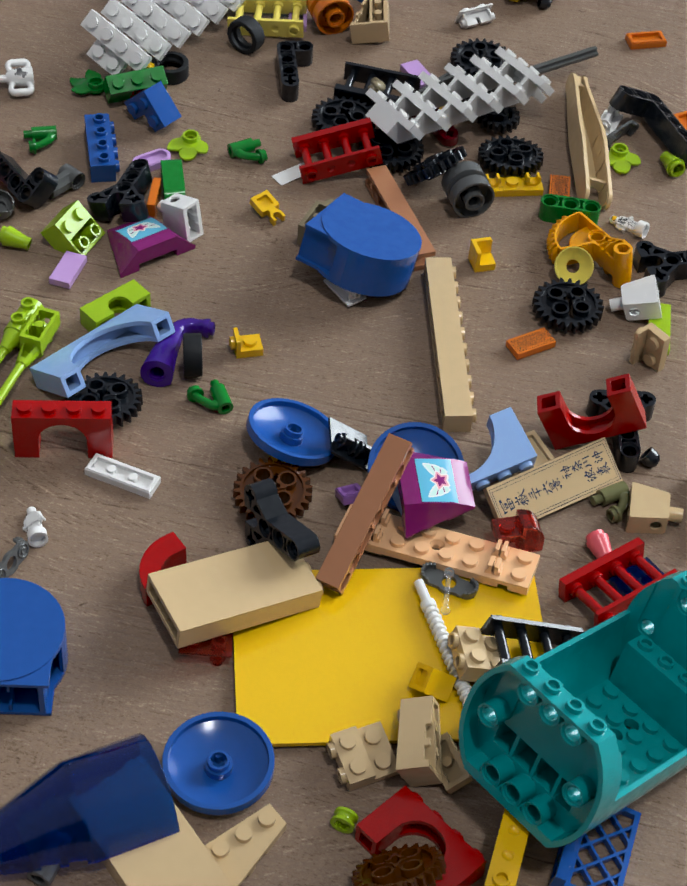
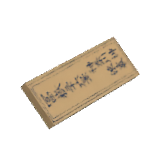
[483,437,623,535]

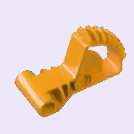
[546,212,633,288]

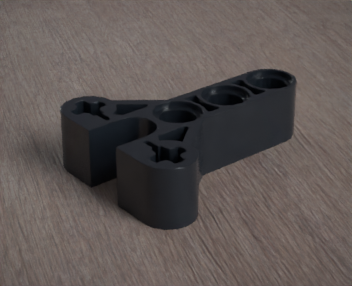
[87,159,152,222]
[632,240,687,297]
[586,389,656,473]
[244,478,320,561]

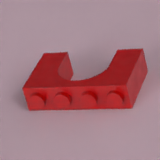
[537,373,647,450]
[11,400,114,458]
[355,785,486,886]

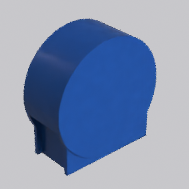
[295,193,422,297]
[0,578,68,716]

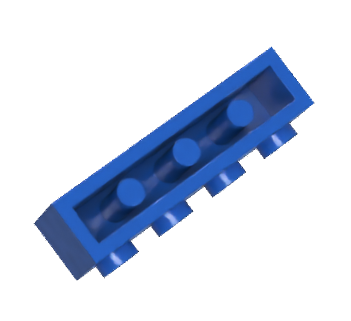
[84,113,120,183]

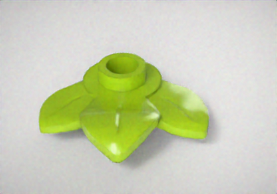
[167,129,208,161]
[609,143,641,174]

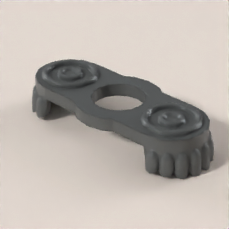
[606,120,639,150]
[0,537,29,578]
[421,562,479,600]

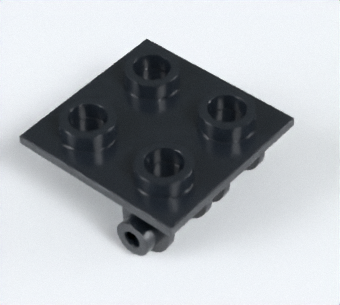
[328,417,372,471]

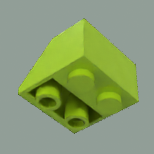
[40,200,105,255]

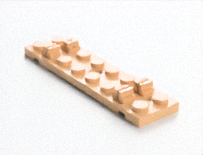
[334,504,540,595]

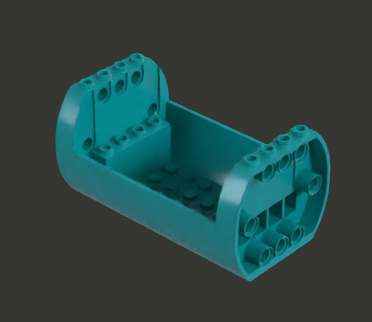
[459,570,687,848]

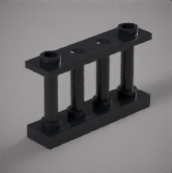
[333,61,421,119]
[480,615,584,668]

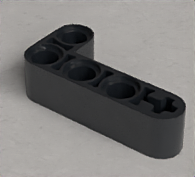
[276,41,313,102]
[0,151,58,209]

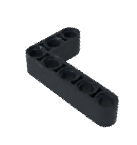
[609,85,687,166]

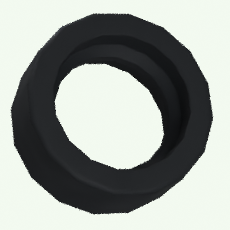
[227,15,265,55]
[152,51,189,85]
[183,333,203,377]

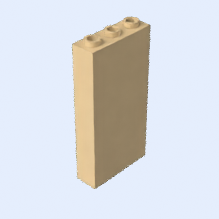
[146,541,324,649]
[68,758,233,886]

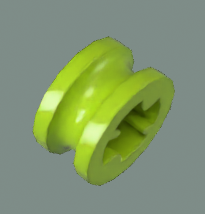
[330,806,359,834]

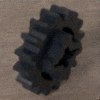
[477,106,520,134]

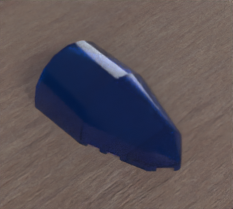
[0,733,180,875]

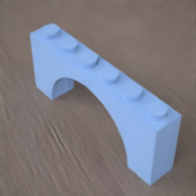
[29,304,175,398]
[392,407,537,516]

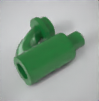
[23,125,57,154]
[227,138,268,164]
[186,379,234,414]

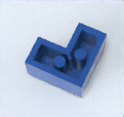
[124,81,182,132]

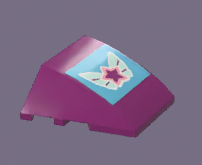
[107,216,195,278]
[398,452,475,540]

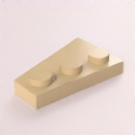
[204,803,287,886]

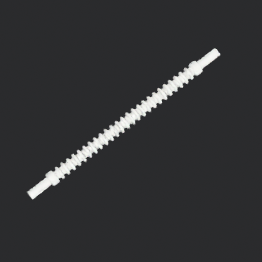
[414,579,472,707]

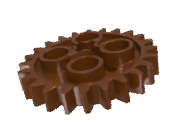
[233,457,313,520]
[351,843,446,886]

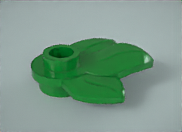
[70,69,104,94]

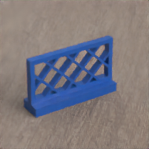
[548,807,641,886]

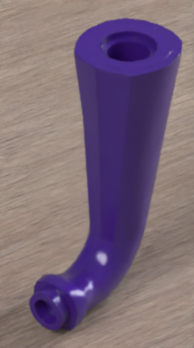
[140,318,215,387]

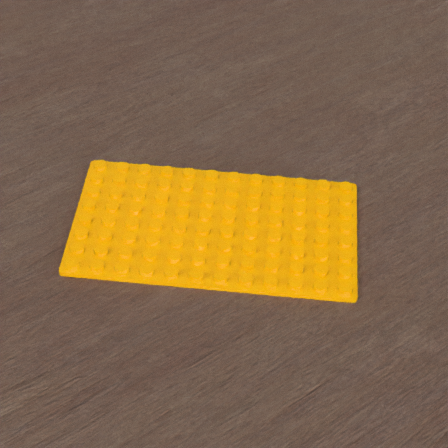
[233,568,543,747]

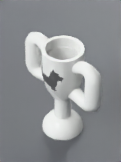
[0,58,35,97]

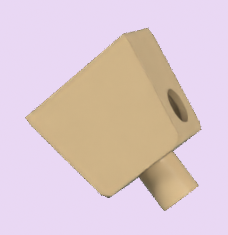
[625,482,684,534]

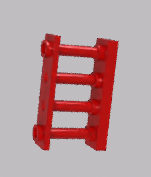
[291,117,383,184]
[558,537,678,627]

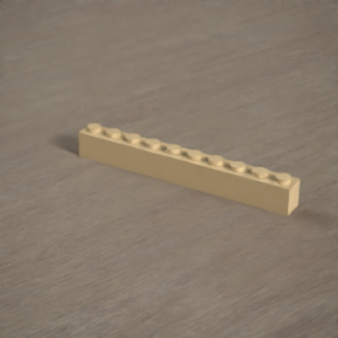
[423,257,476,432]

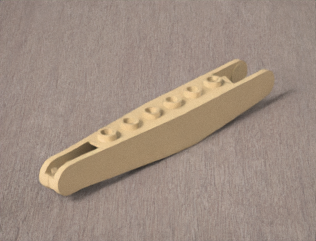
[565,73,613,210]

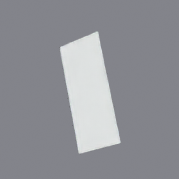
[272,162,304,186]

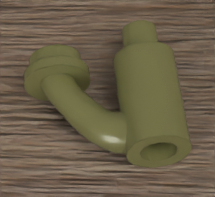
[590,481,630,523]

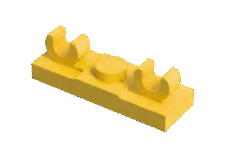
[485,172,544,197]

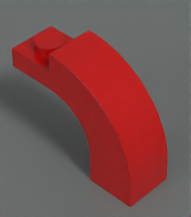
[139,532,186,607]

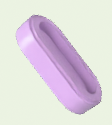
[132,148,171,172]

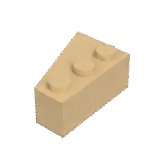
[350,0,390,44]
[396,695,443,787]

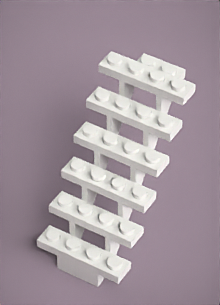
[80,0,245,75]
[365,46,555,144]

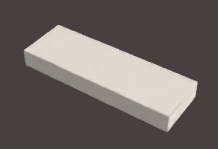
[84,453,161,499]

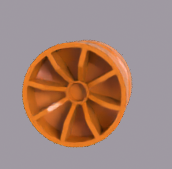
[306,0,354,35]

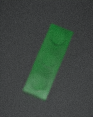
[103,65,168,104]

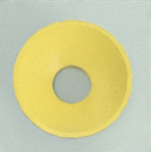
[554,246,594,285]

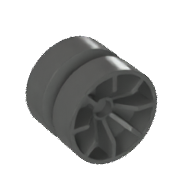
[441,161,495,218]

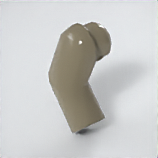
[368,77,386,93]

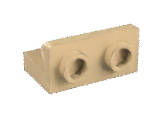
[629,322,671,373]

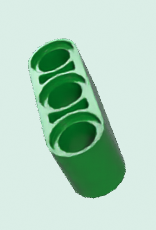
[161,159,186,200]
[538,194,601,225]

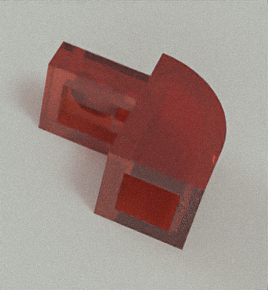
[490,509,545,552]

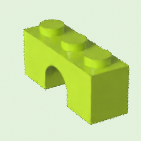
[80,279,151,332]

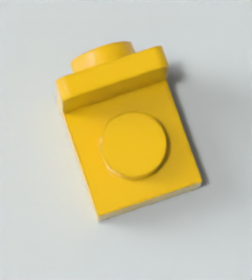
[229,327,263,359]

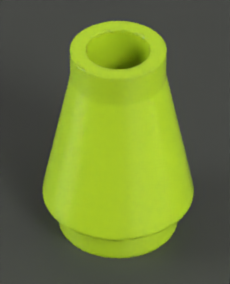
[660,151,685,177]
[0,225,32,250]

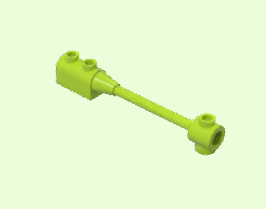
[0,297,45,364]
[0,306,60,406]

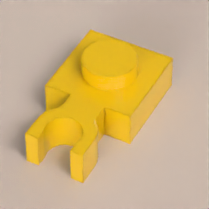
[249,190,285,226]

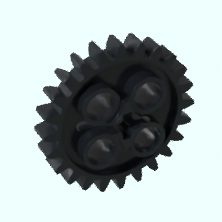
[450,38,506,77]
[311,96,375,131]
[358,127,424,174]
[477,135,544,178]
[403,146,467,186]
[532,278,604,334]
[65,372,143,429]

